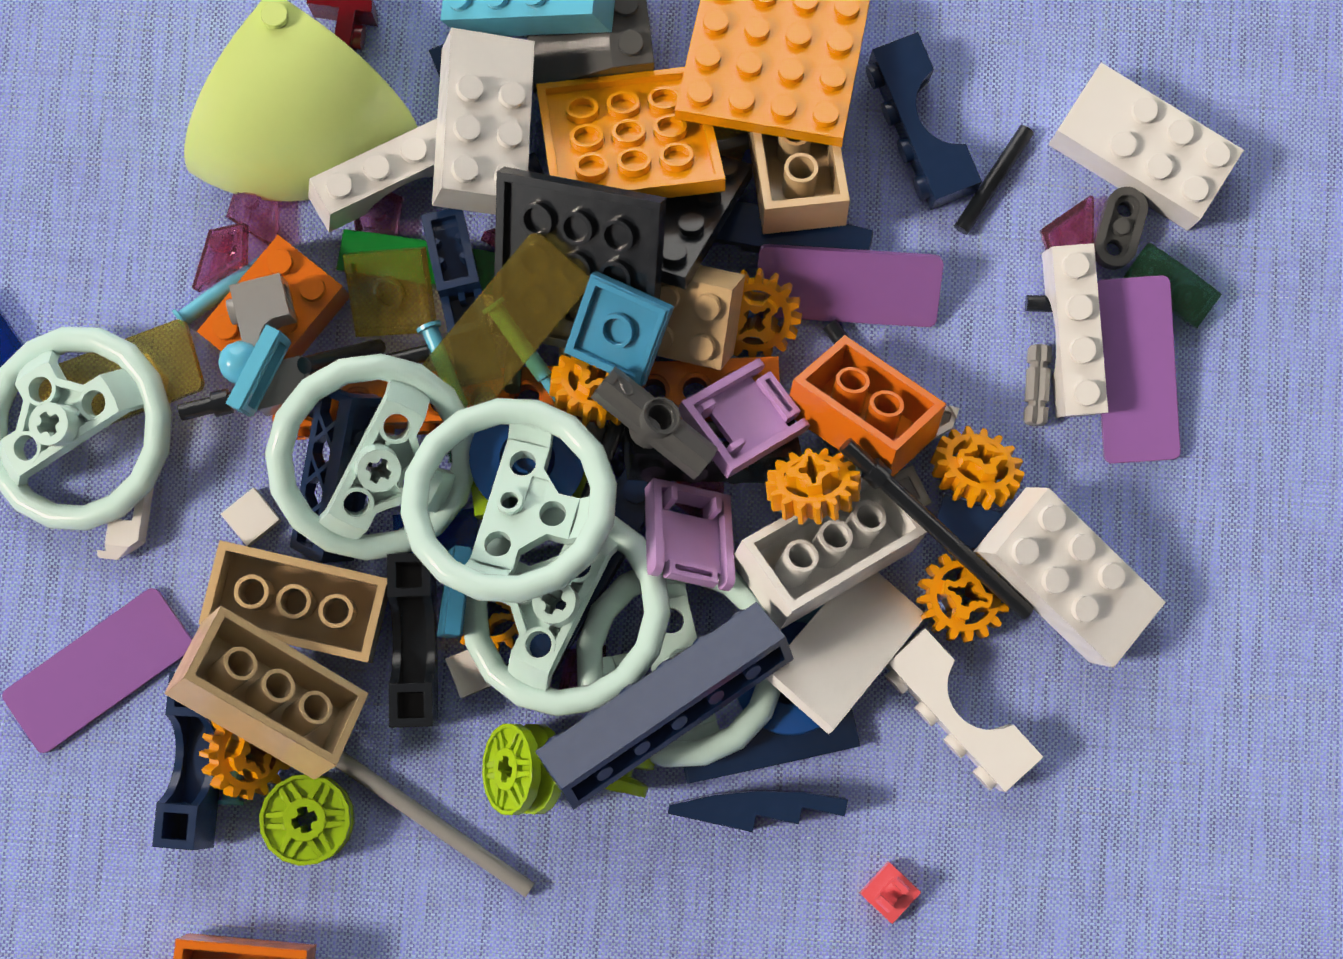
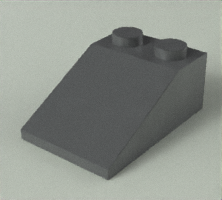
[527,0,654,93]

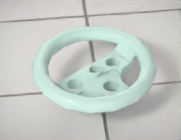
[0,327,172,531]
[265,353,474,561]
[400,398,617,603]
[463,508,671,716]
[576,569,781,767]

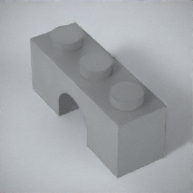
[226,273,310,416]

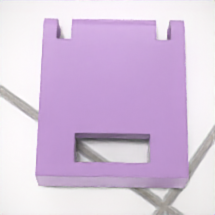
[678,358,810,479]
[644,478,735,591]

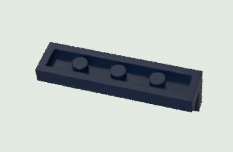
[289,389,382,563]

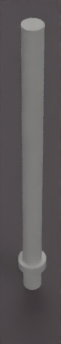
[335,751,535,897]

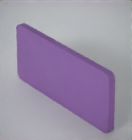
[756,244,944,327]
[1097,275,1181,464]
[2,588,192,753]

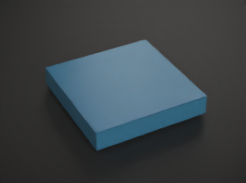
[564,271,674,387]
[437,545,472,638]

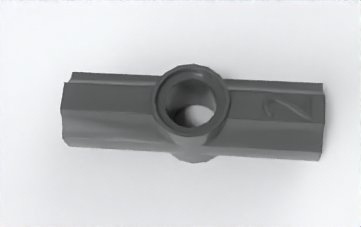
[591,366,718,480]

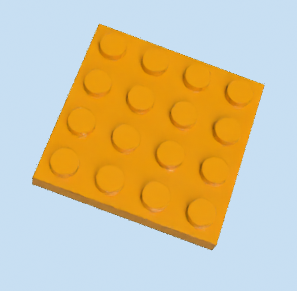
[675,0,870,147]
[536,67,725,198]

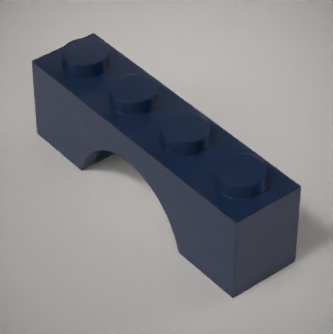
[865,32,982,210]
[152,671,219,850]

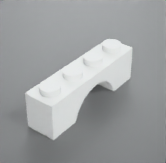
[308,118,437,232]
[1042,243,1108,418]
[885,628,1043,792]

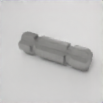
[1024,344,1052,426]

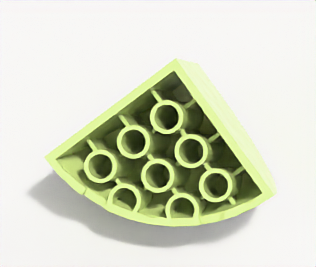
[184,0,418,202]

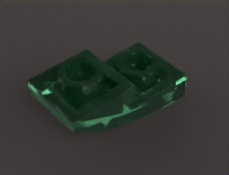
[1124,243,1222,328]

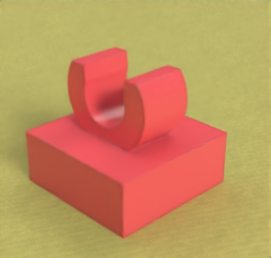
[859,861,921,924]

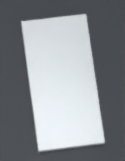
[766,572,924,734]

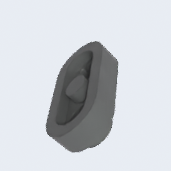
[1093,187,1148,270]

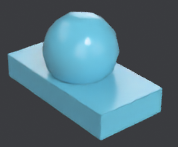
[218,324,291,418]

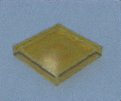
[343,247,437,337]

